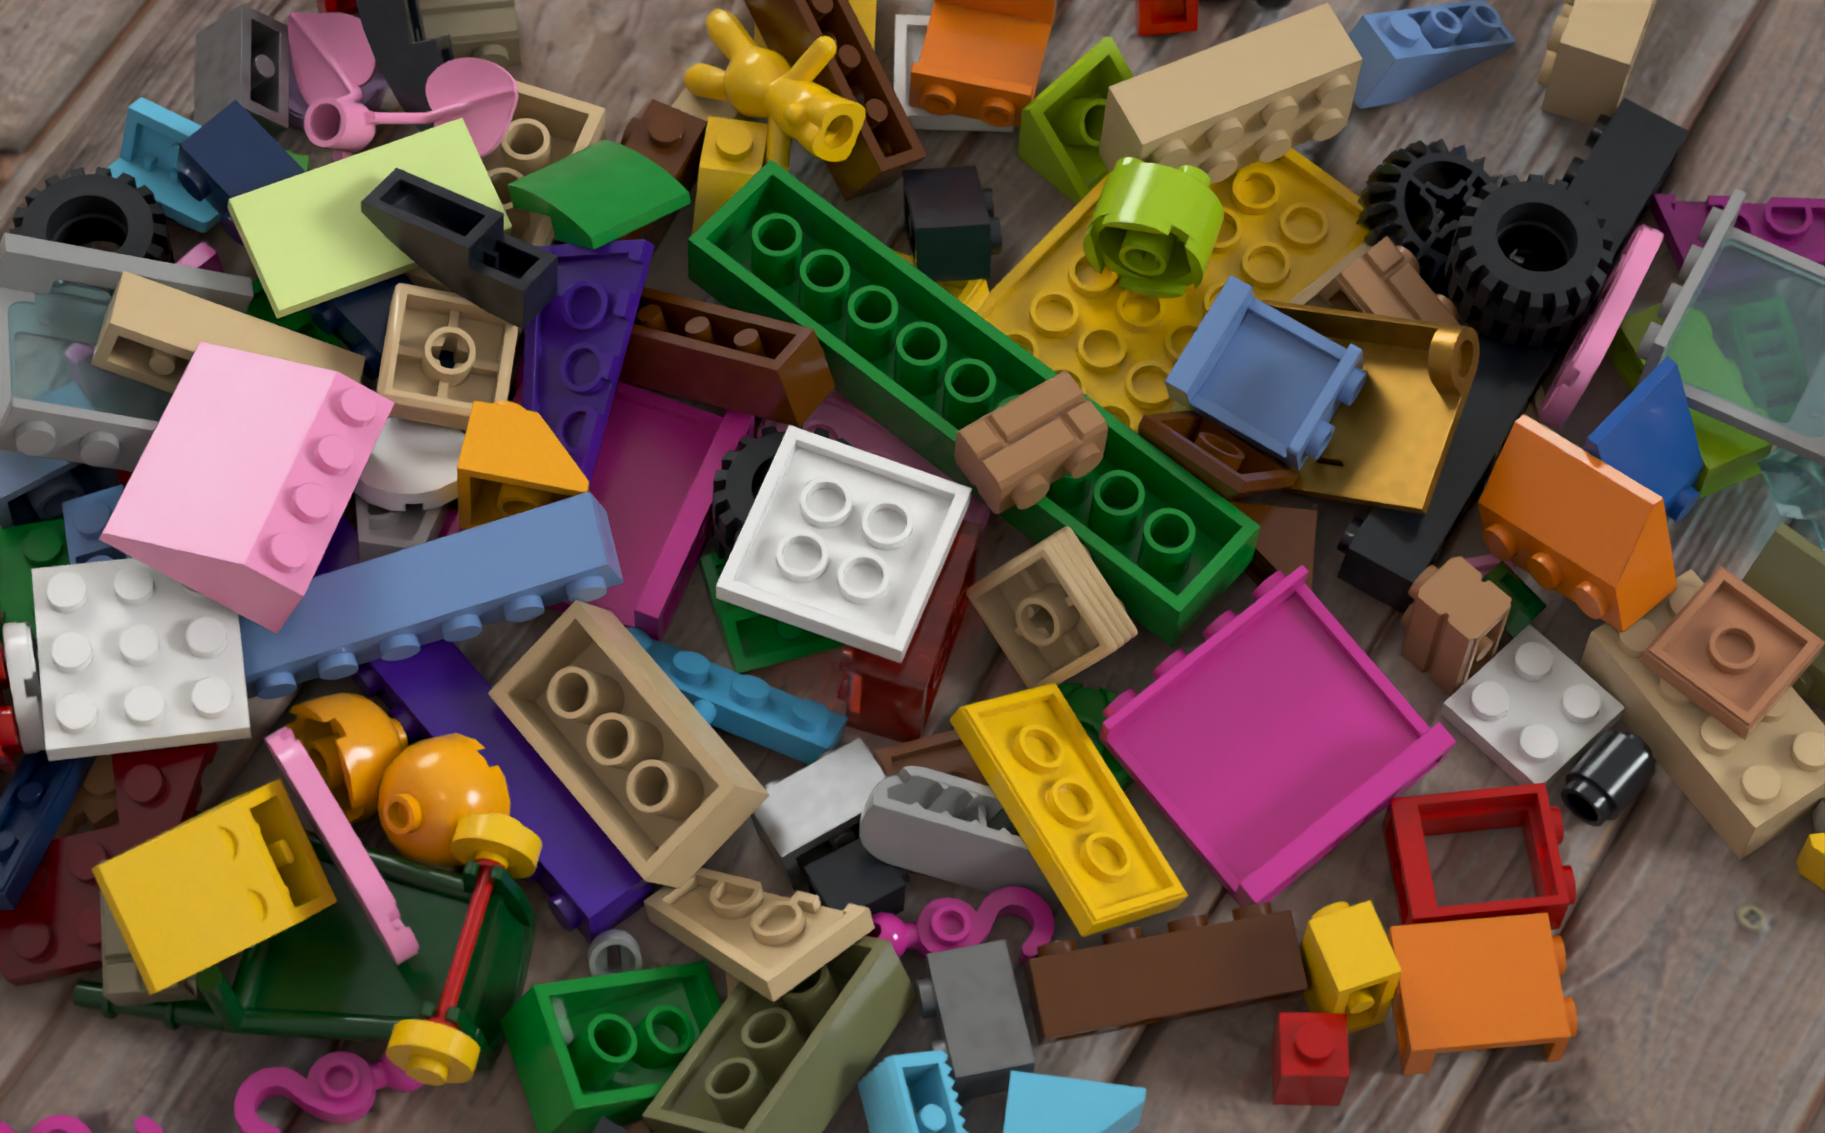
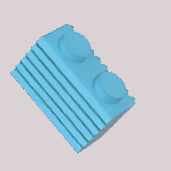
[857,1050,969,1133]

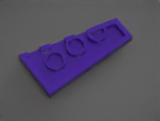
[522,239,655,488]

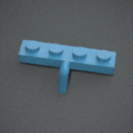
[626,627,848,765]

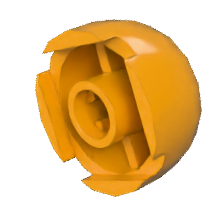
[285,693,408,825]
[377,733,511,868]

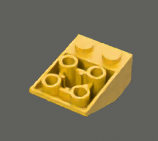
[91,779,337,995]

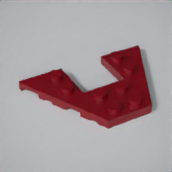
[0,742,219,986]

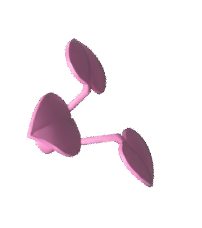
[288,12,519,162]

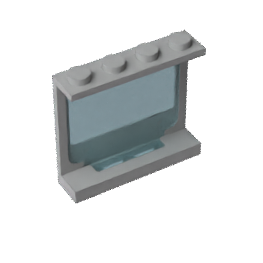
[1636,188,1825,467]
[0,233,254,472]

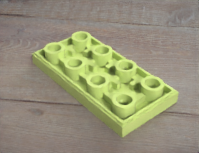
[227,118,512,319]

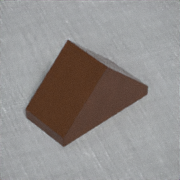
[1228,501,1317,591]

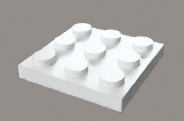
[716,425,972,663]
[31,558,251,761]

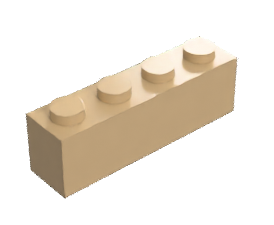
[91,270,365,393]

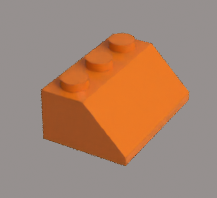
[1478,414,1677,633]

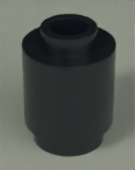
[1561,730,1655,827]

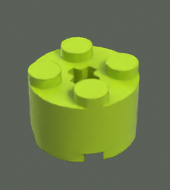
[1083,157,1224,298]

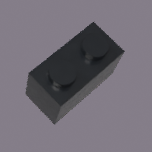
[903,165,1002,282]

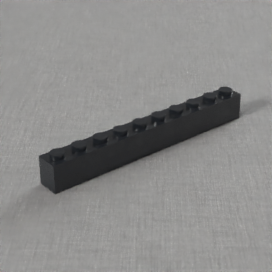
[1337,97,1688,614]

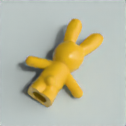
[684,9,865,171]

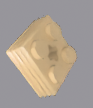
[376,283,518,430]
[966,526,1138,689]

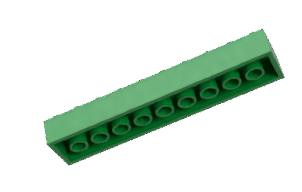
[688,160,1260,647]

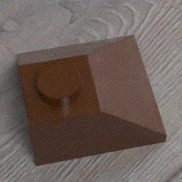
[1138,410,1299,501]

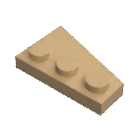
[644,867,875,1002]

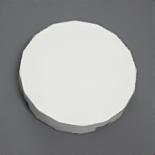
[353,417,465,511]
[3,622,46,755]

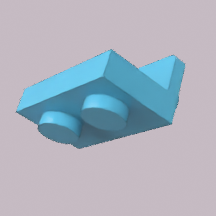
[107,97,221,233]

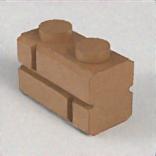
[1318,236,1461,326]
[954,371,1108,514]
[1400,556,1512,697]

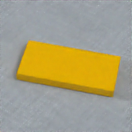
[949,682,1188,937]

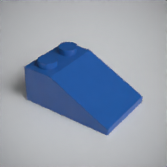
[1583,356,1704,523]

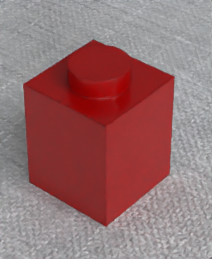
[1271,1012,1349,1106]

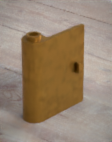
[1255,300,1479,515]

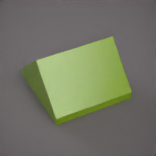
[1017,37,1134,204]

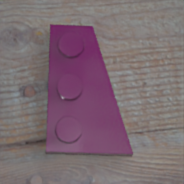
[1649,194,1825,306]

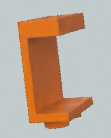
[909,0,1057,128]
[1387,913,1578,1075]

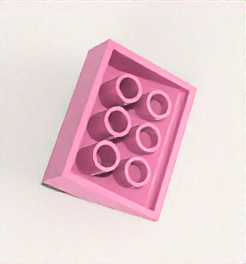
[99,342,394,634]

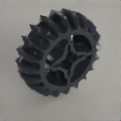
[1356,139,1515,303]

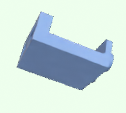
[1165,275,1368,471]

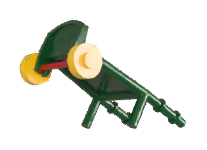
[73,810,542,1086]

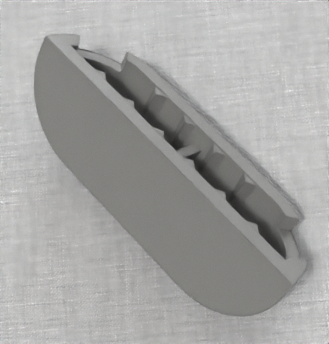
[859,766,1059,902]

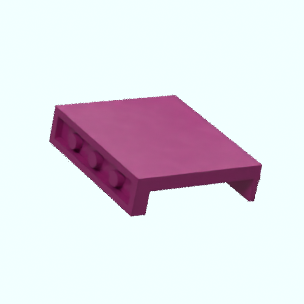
[438,358,755,642]
[1099,564,1457,907]

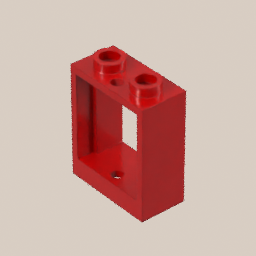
[1382,783,1576,930]

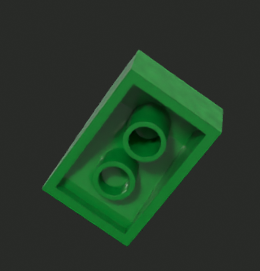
[500,961,722,1133]

